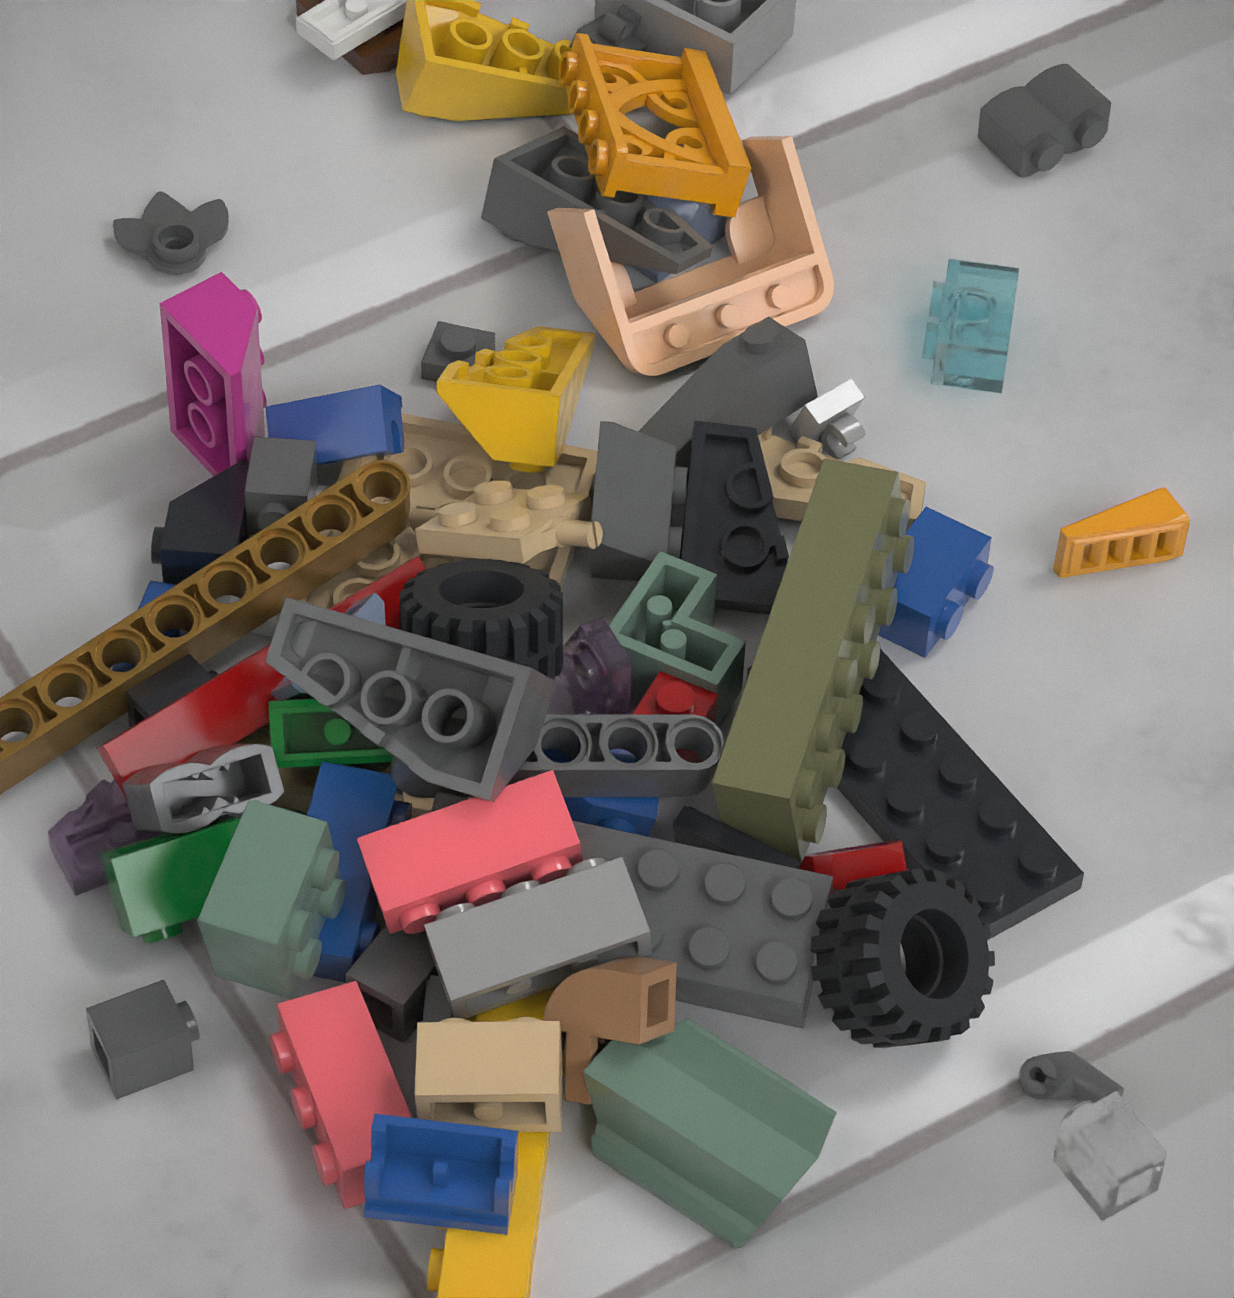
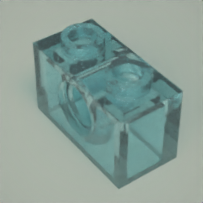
[922,259,1019,393]

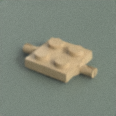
[410,481,603,563]

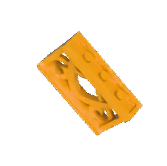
[558,33,751,218]

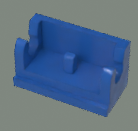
[265,384,404,466]
[364,1113,518,1235]

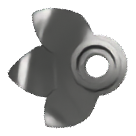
[113,191,229,275]

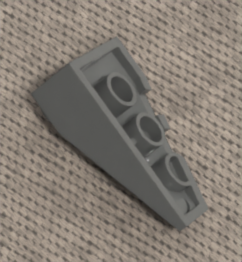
[481,126,713,274]
[593,317,818,494]
[265,597,556,802]

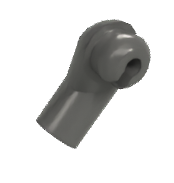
[1019,1051,1124,1116]

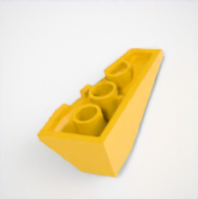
[396,0,572,121]
[436,326,596,473]

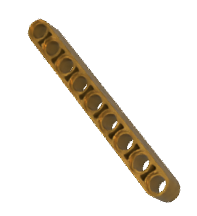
[0,460,410,794]

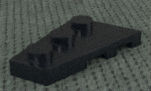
[680,421,789,614]

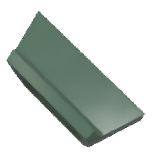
[583,1018,837,1249]

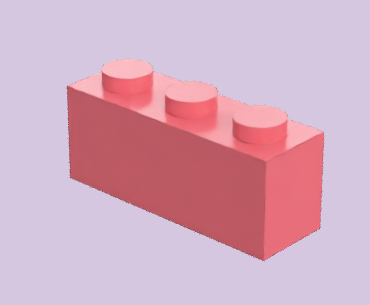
[357,770,583,934]
[269,981,412,1209]

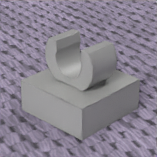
[788,378,866,460]

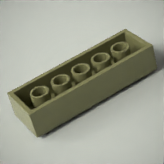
[712,459,914,864]

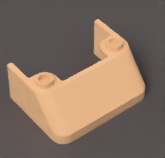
[547,136,834,376]

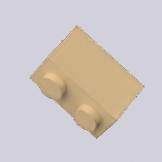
[415,1017,562,1132]

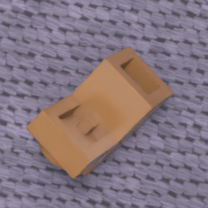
[543,956,677,1105]

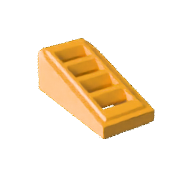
[1053,487,1190,578]

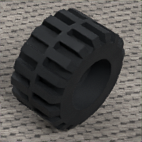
[399,559,563,680]
[810,868,995,1048]

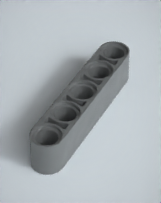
[390,714,725,798]

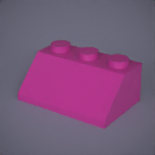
[159,272,267,476]

